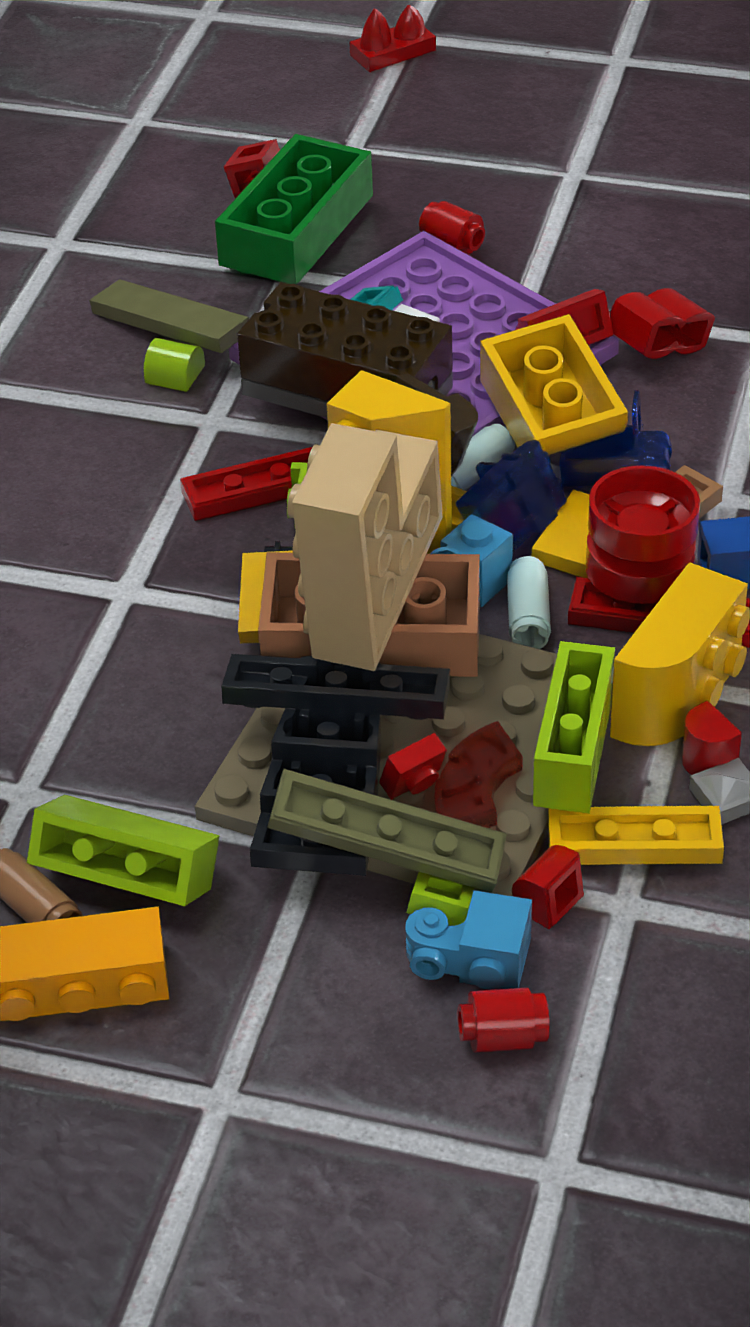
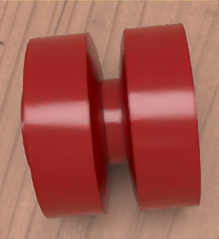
[585,465,700,604]

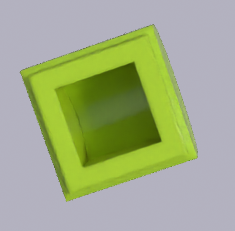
[144,338,205,392]

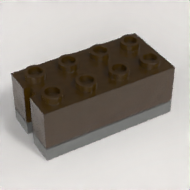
[237,282,453,418]

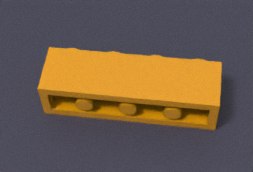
[0,906,169,1021]

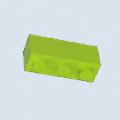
[533,641,615,814]
[27,794,220,906]

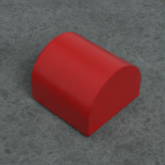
[682,701,742,775]
[511,845,584,929]

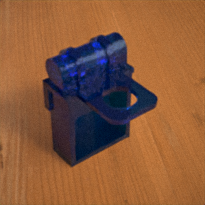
[560,390,673,487]
[455,440,567,554]

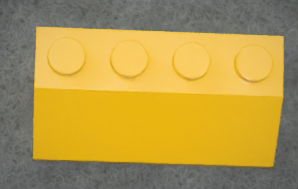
[327,370,452,554]

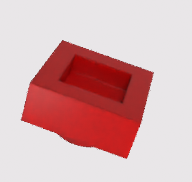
[379,732,447,800]

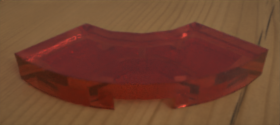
[434,721,523,828]

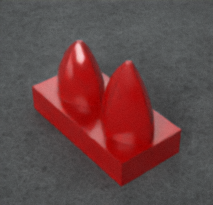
[349,5,436,72]
[515,289,614,345]

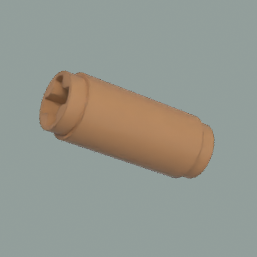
[0,848,83,923]

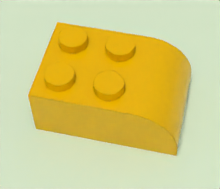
[480,314,628,461]
[610,562,750,746]

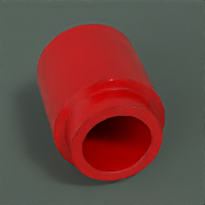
[419,201,485,255]
[457,987,550,1053]

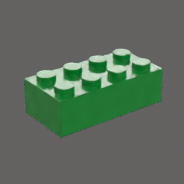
[215,134,373,284]

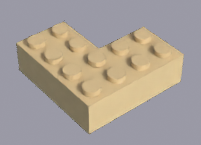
[287,423,443,671]

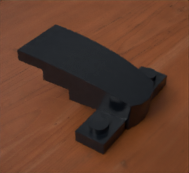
[221,654,450,876]

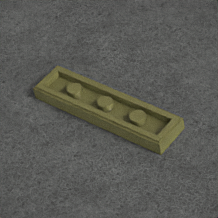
[89,279,249,353]
[267,769,507,893]

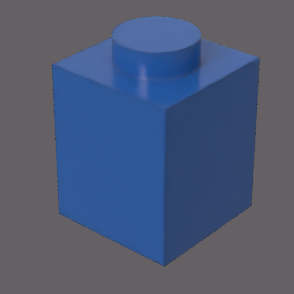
[697,516,750,589]

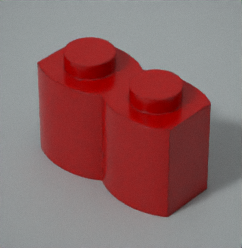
[610,288,716,359]

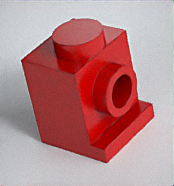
[224,139,280,199]

